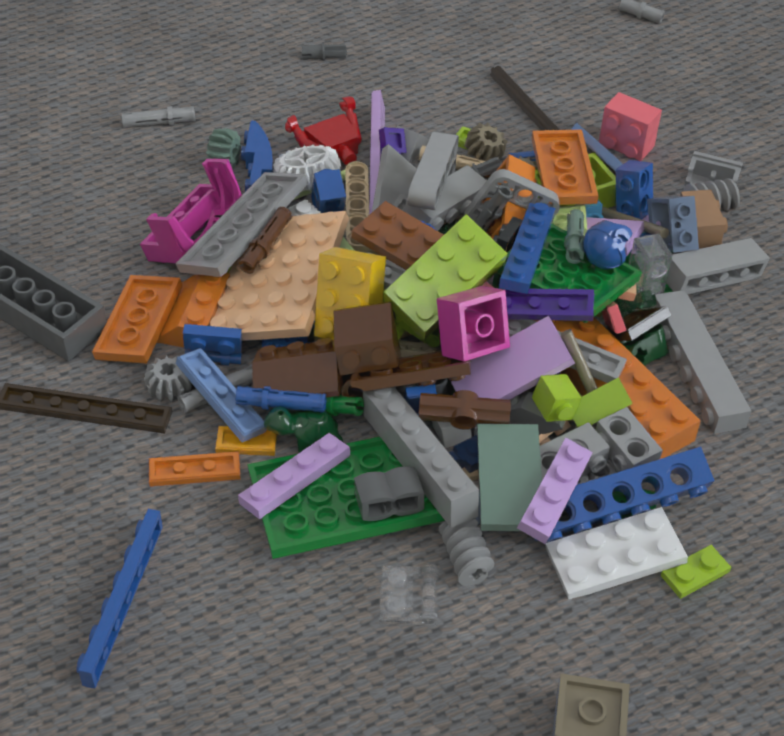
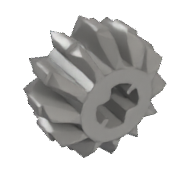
[144,354,192,403]

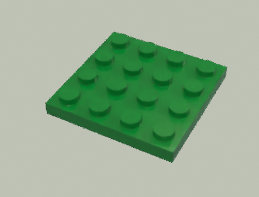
[496,224,642,323]

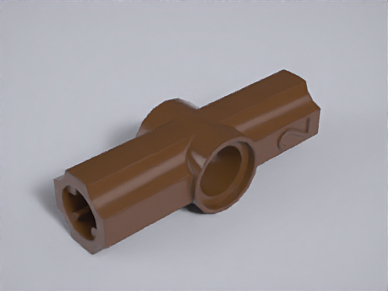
[419,390,511,430]

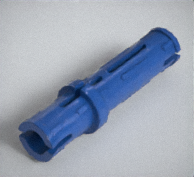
[235,386,327,413]

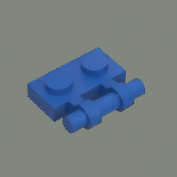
[183,324,242,366]

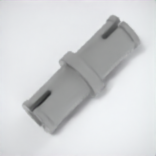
[619,0,665,24]

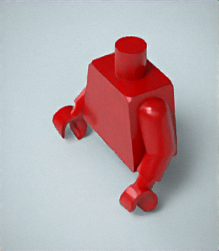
[285,96,362,166]

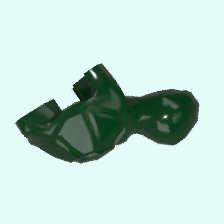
[264,406,343,453]

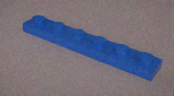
[499,203,556,294]
[76,508,163,689]

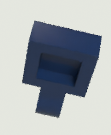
[448,435,478,473]

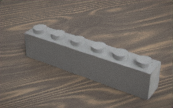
[650,290,751,434]
[363,387,479,527]

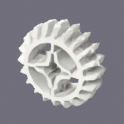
[273,145,341,192]

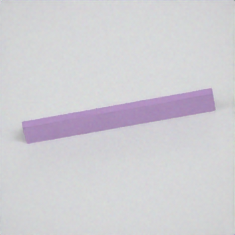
[369,90,385,215]

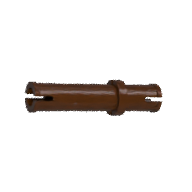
[238,206,293,274]

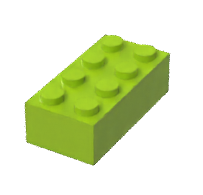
[383,214,508,341]

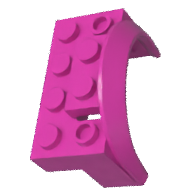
[140,159,242,263]

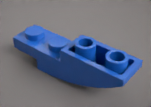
[241,121,273,192]

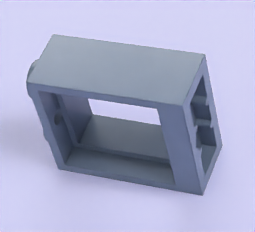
[647,196,699,253]

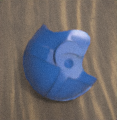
[583,220,632,269]

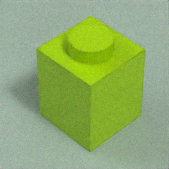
[532,374,581,422]

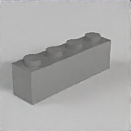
[402,165,487,231]
[660,238,770,294]

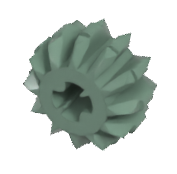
[206,128,241,169]

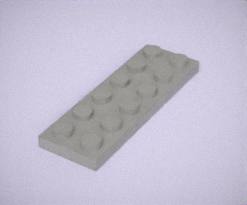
[176,172,308,277]

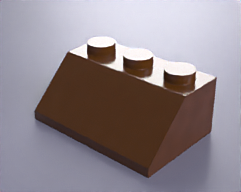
[252,338,346,397]

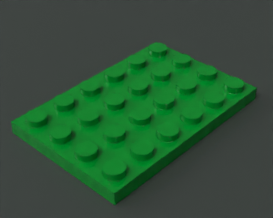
[247,437,445,559]

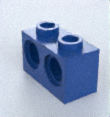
[616,160,653,220]
[311,169,346,213]

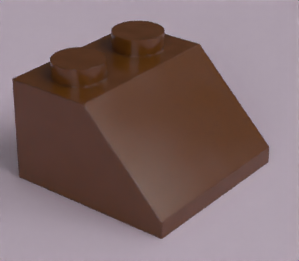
[333,302,401,375]

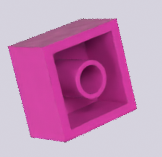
[437,286,510,361]

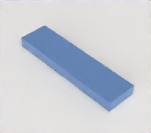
[176,348,267,443]

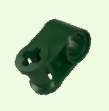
[620,324,669,366]

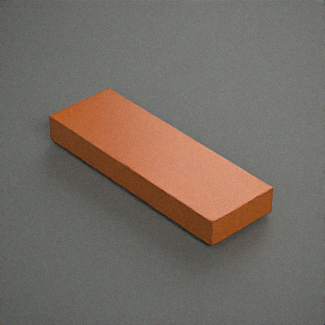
[149,451,241,487]

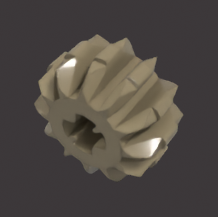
[464,123,508,161]

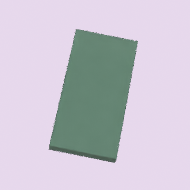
[477,424,542,531]

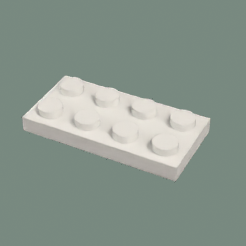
[546,507,688,599]

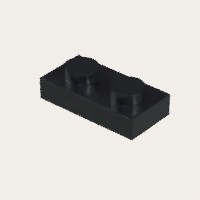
[493,217,523,252]

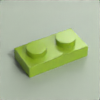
[661,545,731,599]

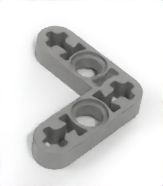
[463,169,560,221]

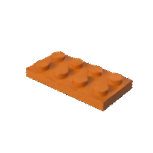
[532,129,598,205]
[92,275,183,363]

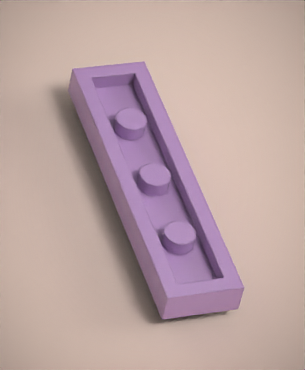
[238,433,350,519]
[517,438,593,544]

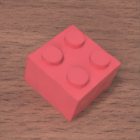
[599,92,662,161]

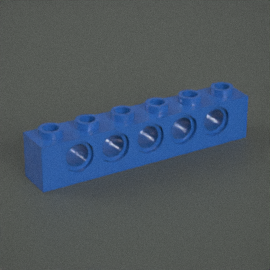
[535,447,715,543]

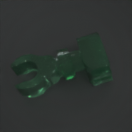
[614,290,657,317]

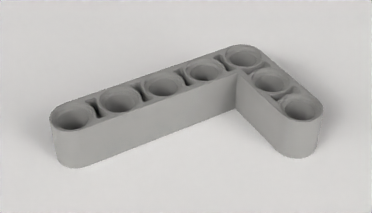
[408,131,459,210]

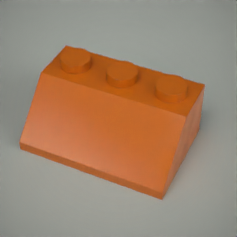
[157,273,231,348]

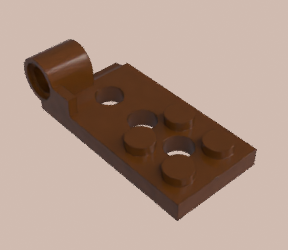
[342,351,471,407]

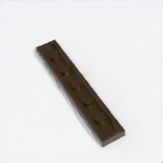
[0,383,173,434]

